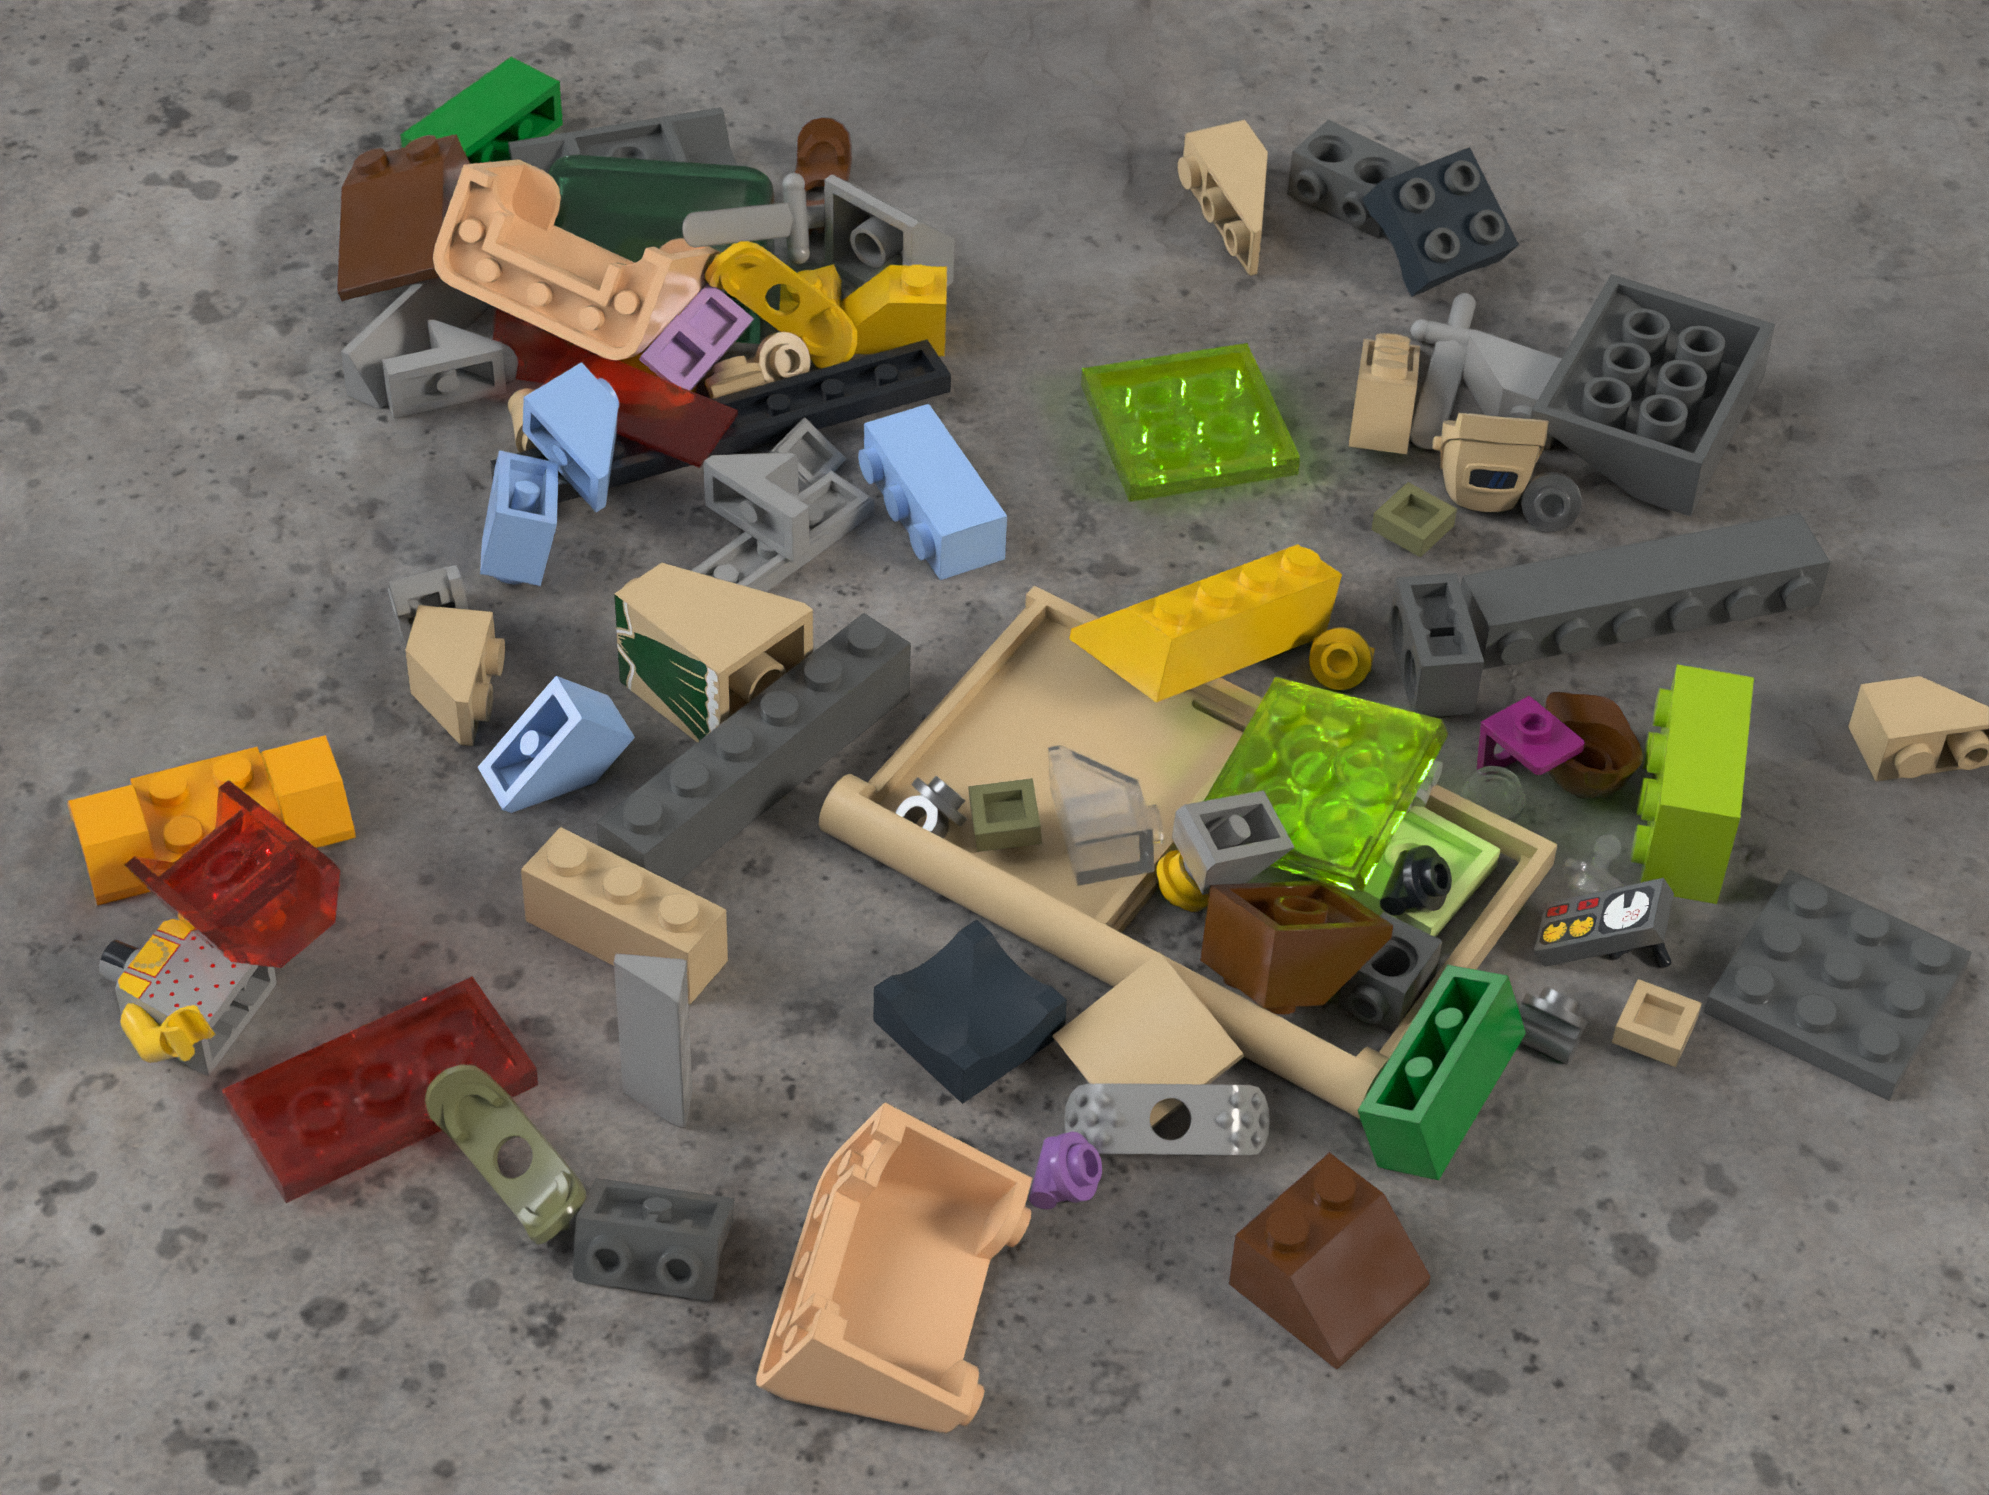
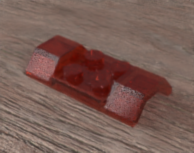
[124,780,340,968]

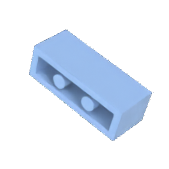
[858,404,1007,580]

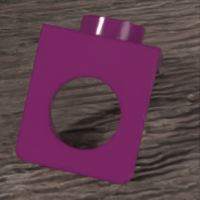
[1476,696,1584,778]

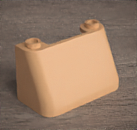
[433,160,720,361]
[756,1102,1032,1434]

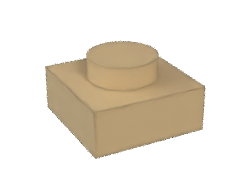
[1612,979,1702,1067]

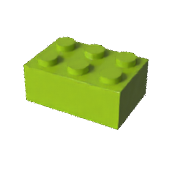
[1631,664,1754,904]

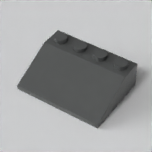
[1531,274,1775,516]

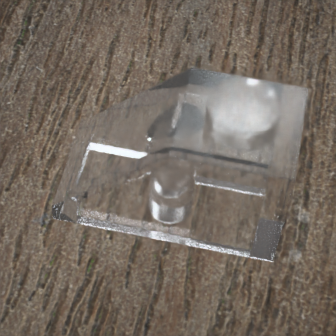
[1048,745,1164,886]

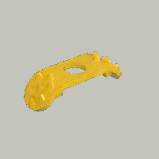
[704,241,857,369]

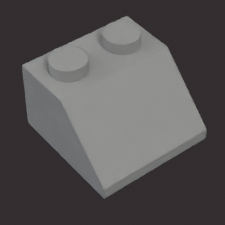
[824,174,955,287]

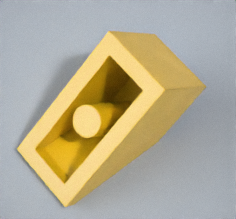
[841,264,947,356]

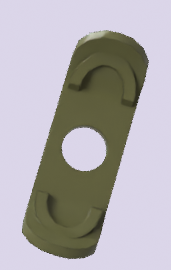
[425,1065,586,1245]

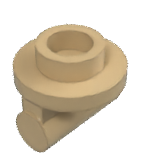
[746,332,810,383]
[705,356,768,399]

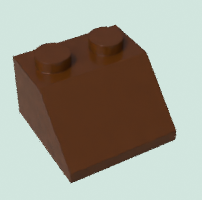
[1200,880,1394,1015]
[1229,1152,1431,1370]

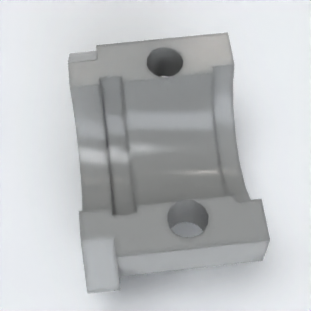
[387,565,469,649]

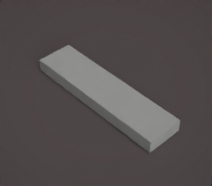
[690,471,874,592]

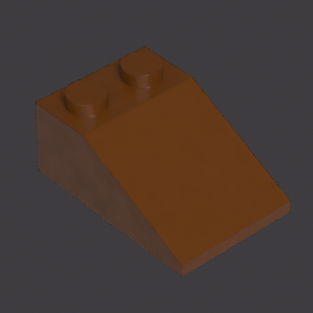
[337,134,470,301]

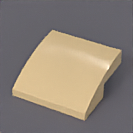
[1053,951,1244,1129]

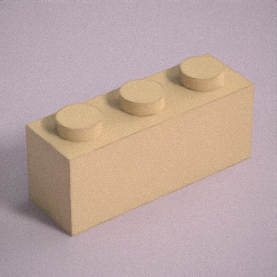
[521,827,728,1005]

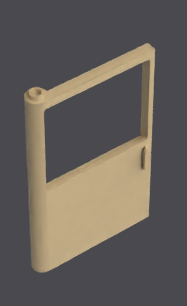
[819,586,1557,1119]

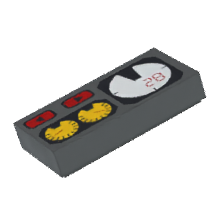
[1534,878,1674,967]

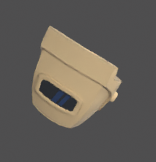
[1432,413,1548,512]

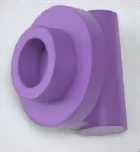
[1029,1131,1102,1209]

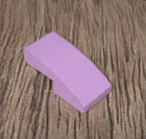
[639,283,754,397]

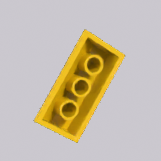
[1069,544,1342,703]

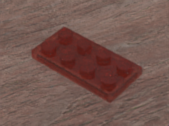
[222,976,538,1203]

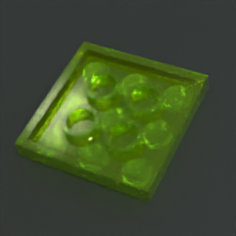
[1081,343,1301,502]
[1204,677,1449,893]

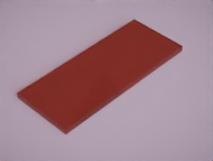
[543,344,738,468]

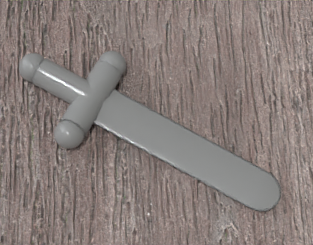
[682,173,825,264]
[1410,293,1495,449]

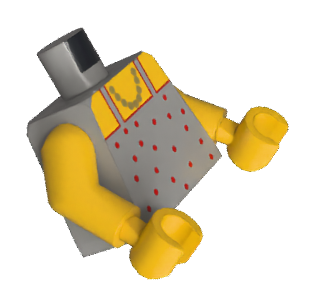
[99,885,303,1076]

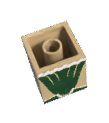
[614,563,813,742]

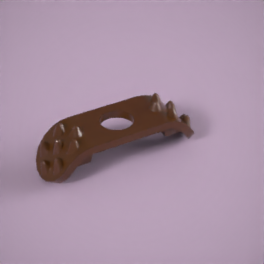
[795,117,852,236]

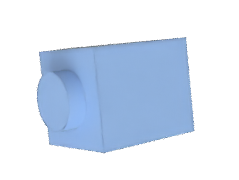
[522,362,619,512]
[480,450,558,586]
[478,676,635,813]

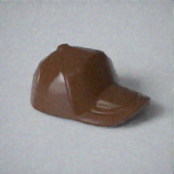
[1545,692,1643,799]

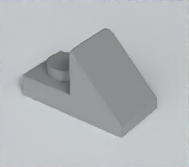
[383,320,507,418]
[703,453,810,562]

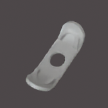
[1064,1084,1269,1155]

